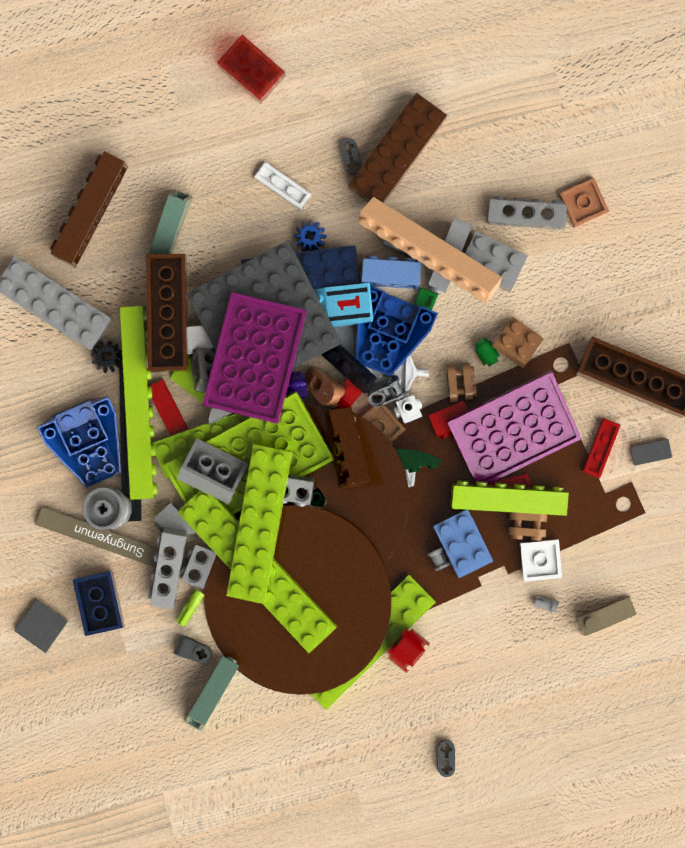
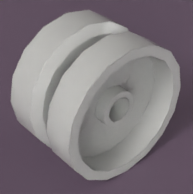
[83,488,132,530]

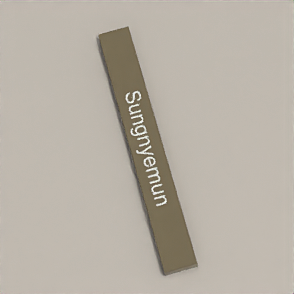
[35,507,187,576]

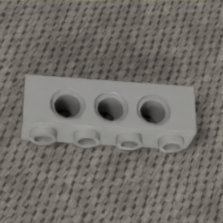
[488,196,567,230]
[148,527,187,610]

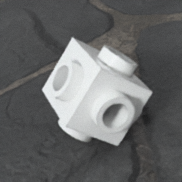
[393,393,423,424]

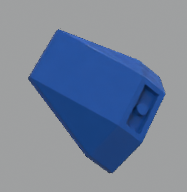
[356,285,438,377]
[37,396,121,488]

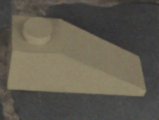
[576,597,637,636]

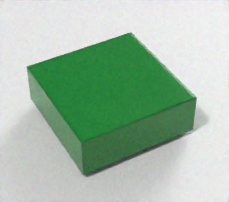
[414,287,438,310]

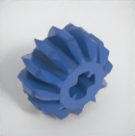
[294,220,327,251]

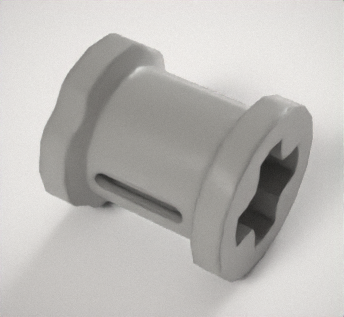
[427,547,450,571]

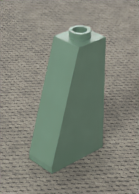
[149,190,193,254]
[185,656,239,732]

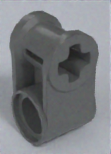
[368,375,406,407]
[173,635,212,663]

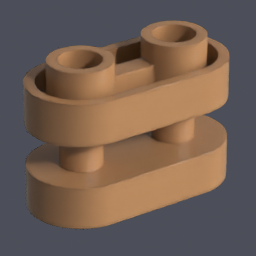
[447,363,477,403]
[507,512,547,541]

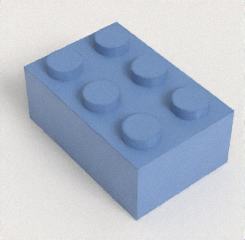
[362,256,421,289]
[433,509,493,578]

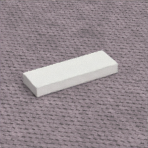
[254,161,312,210]

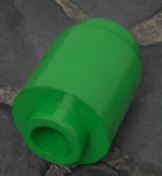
[473,337,500,367]

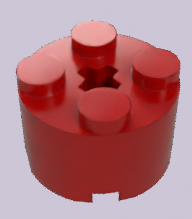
[387,629,430,673]

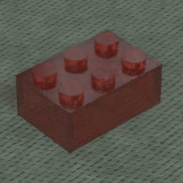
[217,34,286,105]

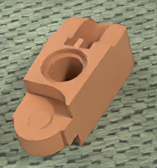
[305,367,345,408]

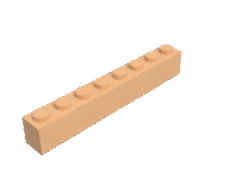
[358,197,502,303]

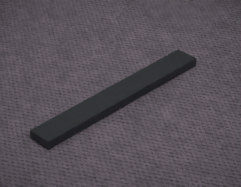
[119,368,142,521]

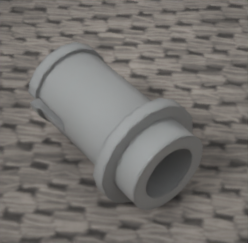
[534,595,559,613]

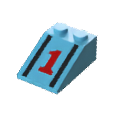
[315,283,373,328]

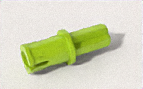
[176,589,205,627]

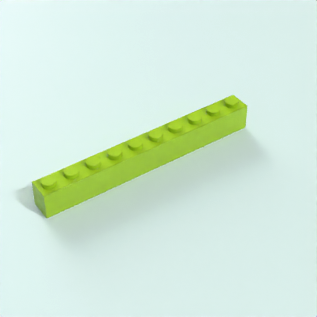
[120,306,158,500]

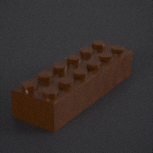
[348,92,447,203]
[50,151,128,268]
[146,254,189,372]
[575,337,685,418]

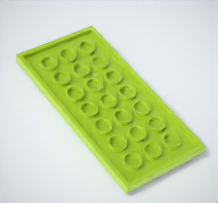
[163,391,333,514]

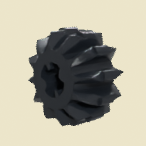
[91,341,123,373]

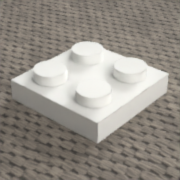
[520,539,562,582]

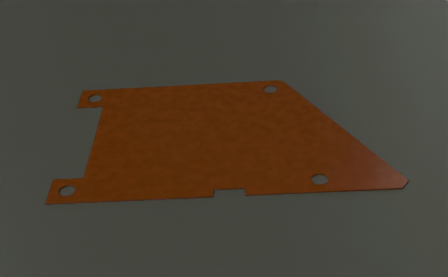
[384,343,646,610]

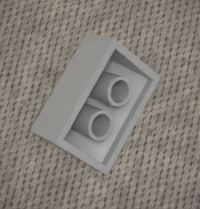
[177,438,248,504]

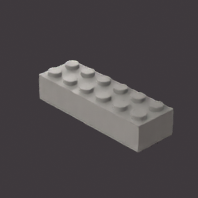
[0,256,113,352]

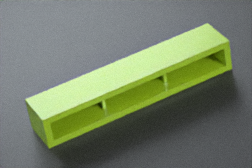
[450,480,569,516]

